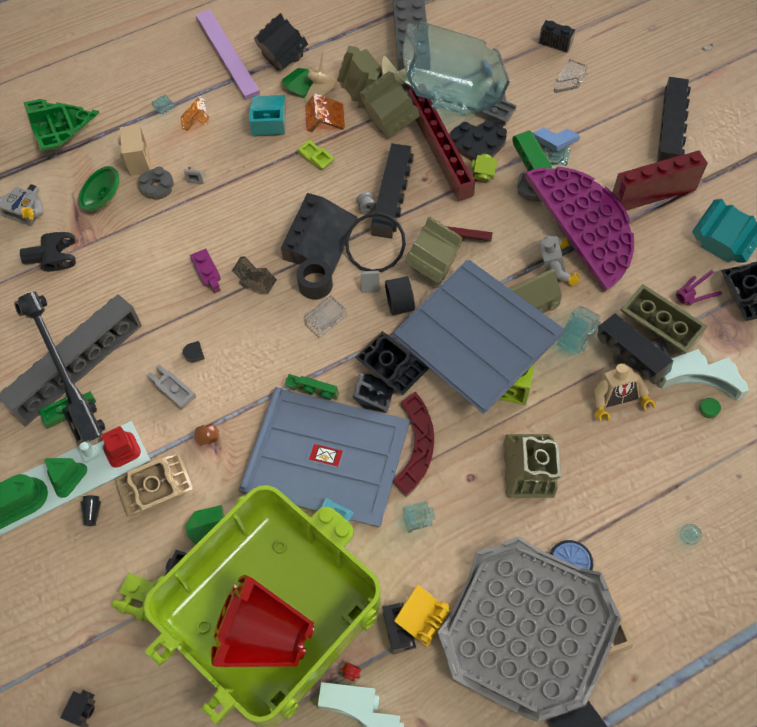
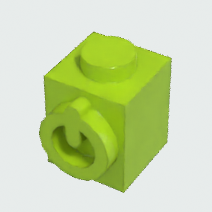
[471,154,498,182]

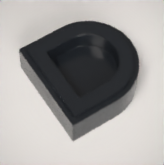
[183,341,205,363]

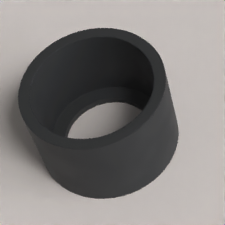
[297,258,333,300]
[385,276,415,315]

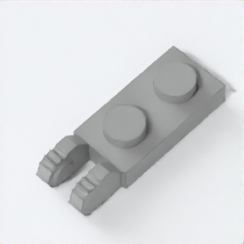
[147,365,196,410]

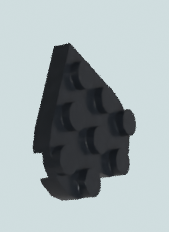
[450,120,507,161]

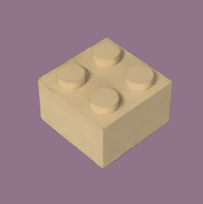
[118,124,150,176]

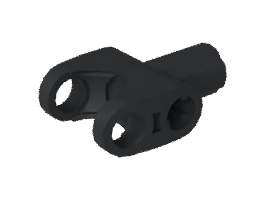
[20,232,76,272]

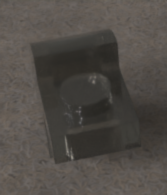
[232,256,277,294]

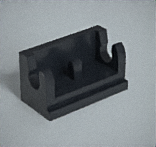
[382,602,416,654]

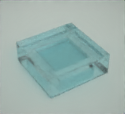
[152,94,175,115]

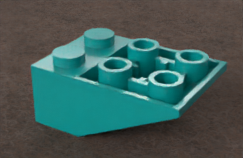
[249,95,286,135]

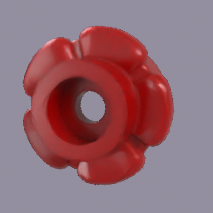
[340,662,362,682]

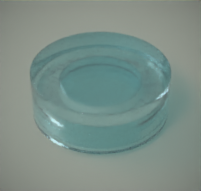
[679,524,702,546]

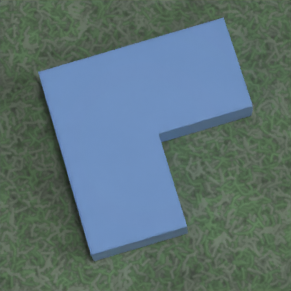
[533,127,580,152]

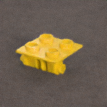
[394,584,450,647]

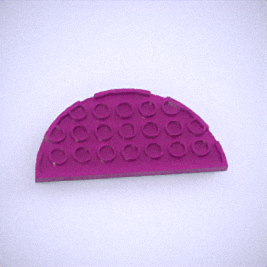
[524,167,634,292]

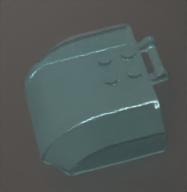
[403,22,510,116]

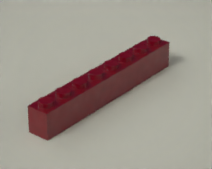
[407,85,475,201]

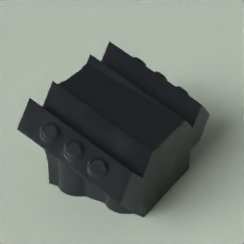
[254,13,308,71]
[721,262,757,321]
[355,331,429,395]

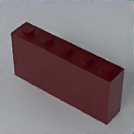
[612,150,708,211]

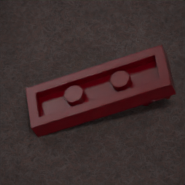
[447,226,493,241]

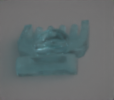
[543,145,571,166]

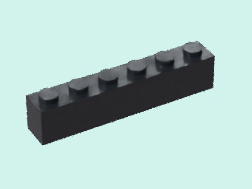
[657,77,691,162]
[371,143,414,239]

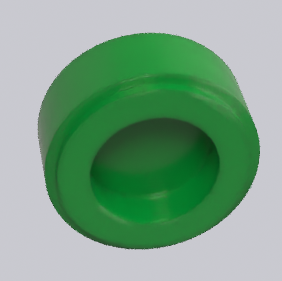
[699,398,721,418]

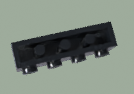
[597,313,674,384]

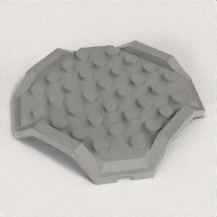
[438,537,621,723]

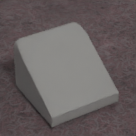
[184,169,206,184]
[361,271,380,293]

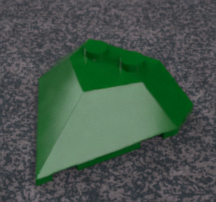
[23,99,99,151]

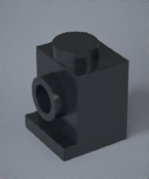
[60,690,96,727]

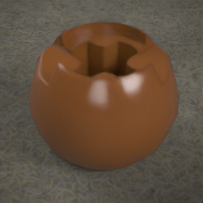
[194,423,219,446]

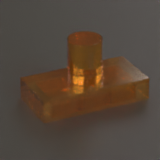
[181,97,209,131]

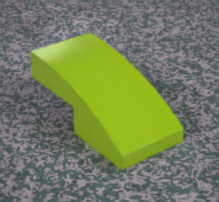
[297,139,334,170]

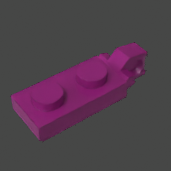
[190,248,221,294]

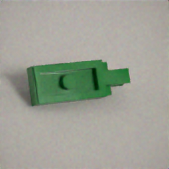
[285,374,339,400]
[39,391,96,429]

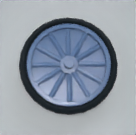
[549,540,594,570]

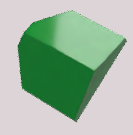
[282,68,313,98]
[186,505,224,545]

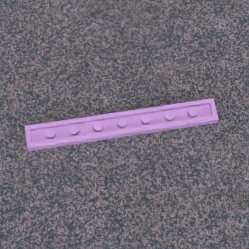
[196,9,260,100]

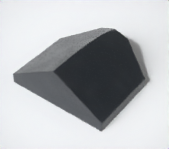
[352,373,394,413]

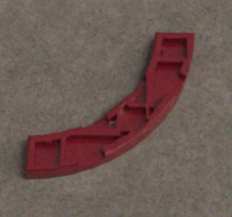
[393,392,434,497]

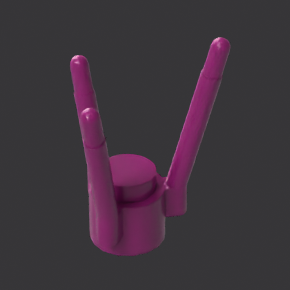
[676,270,722,306]

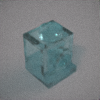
[403,501,435,533]

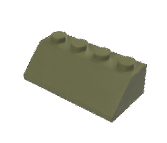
[510,269,562,313]
[620,284,707,354]

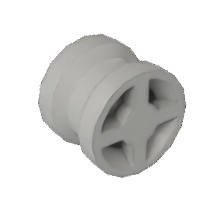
[356,192,376,214]

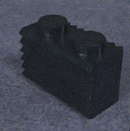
[539,20,576,53]

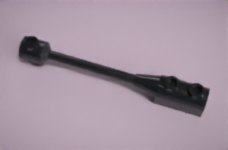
[14,291,105,446]

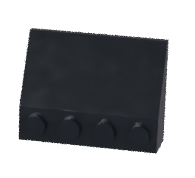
[281,193,358,274]

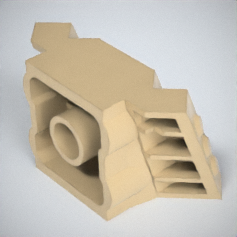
[115,453,193,517]

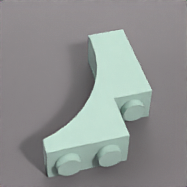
[658,349,749,401]
[318,682,404,727]

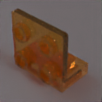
[305,93,345,132]

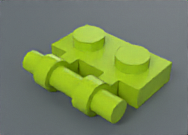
[112,573,155,622]

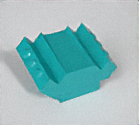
[692,199,757,263]

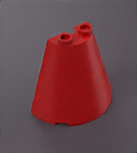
[211,575,314,667]

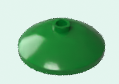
[78,166,120,212]

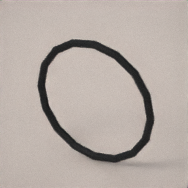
[345,212,406,272]

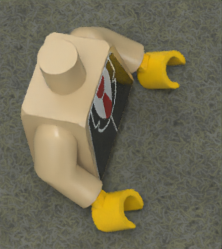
[594,364,655,422]

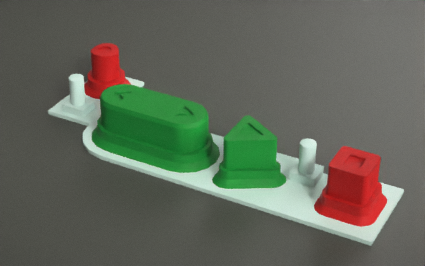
[0,421,151,536]

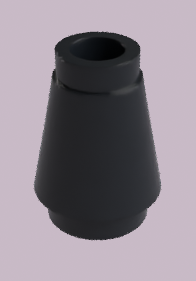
[80,495,101,527]

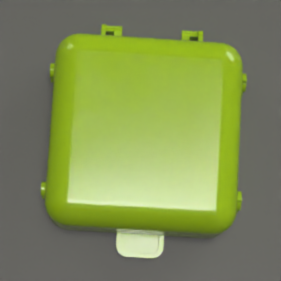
[144,485,381,727]

